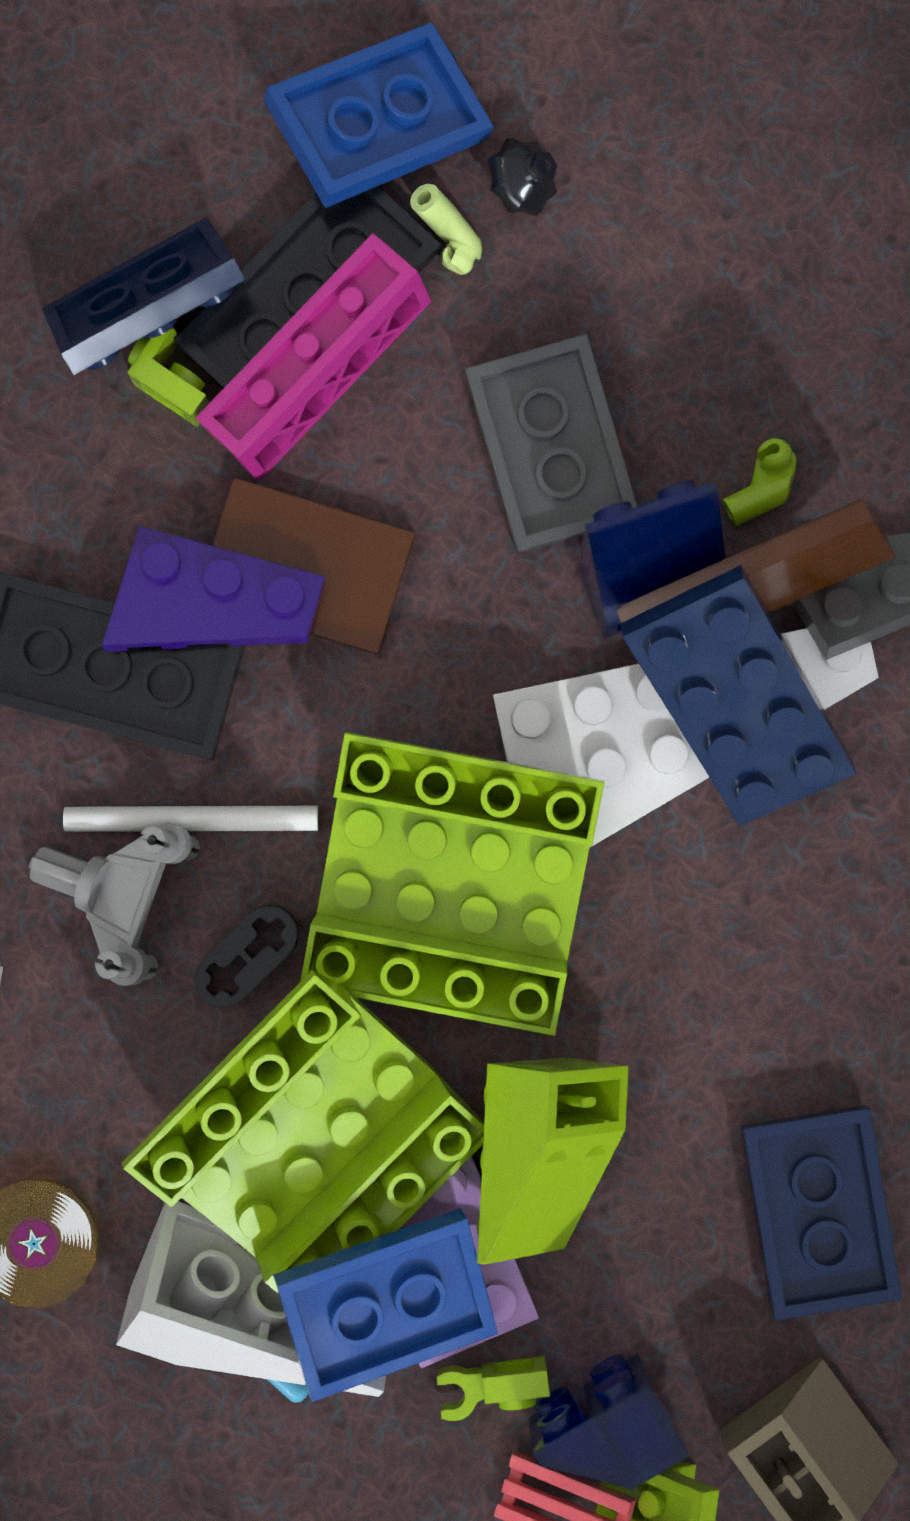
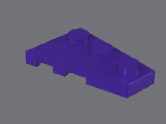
[102,526,325,652]

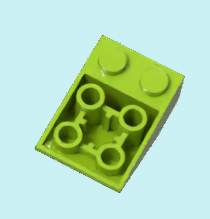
[477,1058,629,1265]

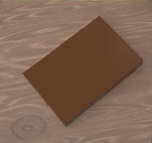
[212,478,415,655]

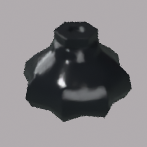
[488,138,557,216]

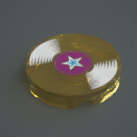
[0,1177,100,1308]

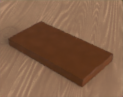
[616,499,896,623]

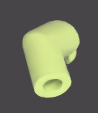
[410,184,482,275]

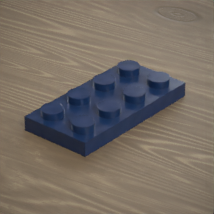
[621,565,856,826]

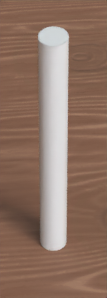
[63,805,319,832]

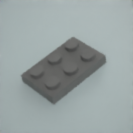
[465,334,640,554]

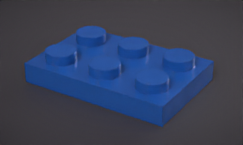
[264,22,494,208]
[273,1208,498,1402]

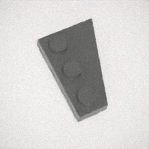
[792,533,910,660]

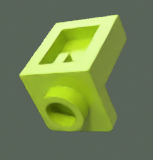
[127,327,209,427]

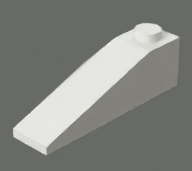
[116,1201,386,1397]

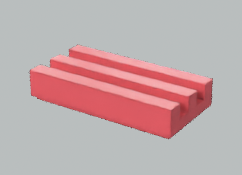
[494,1451,637,1521]

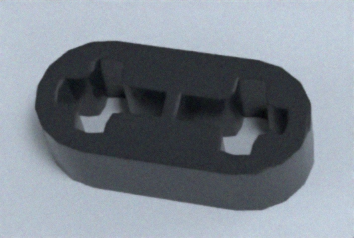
[194,905,299,1008]

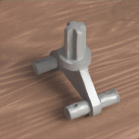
[29,823,200,986]

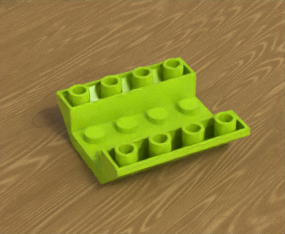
[300,732,605,1036]
[122,970,484,1293]

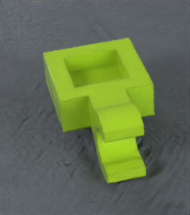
[437,1356,550,1421]

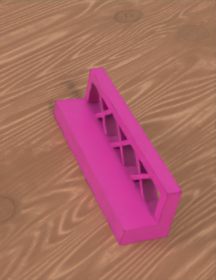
[196,233,432,482]

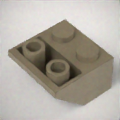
[718,1356,899,1521]

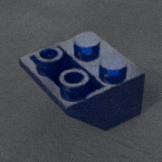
[528,1354,690,1489]

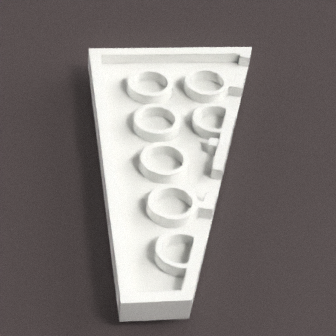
[493,628,879,847]

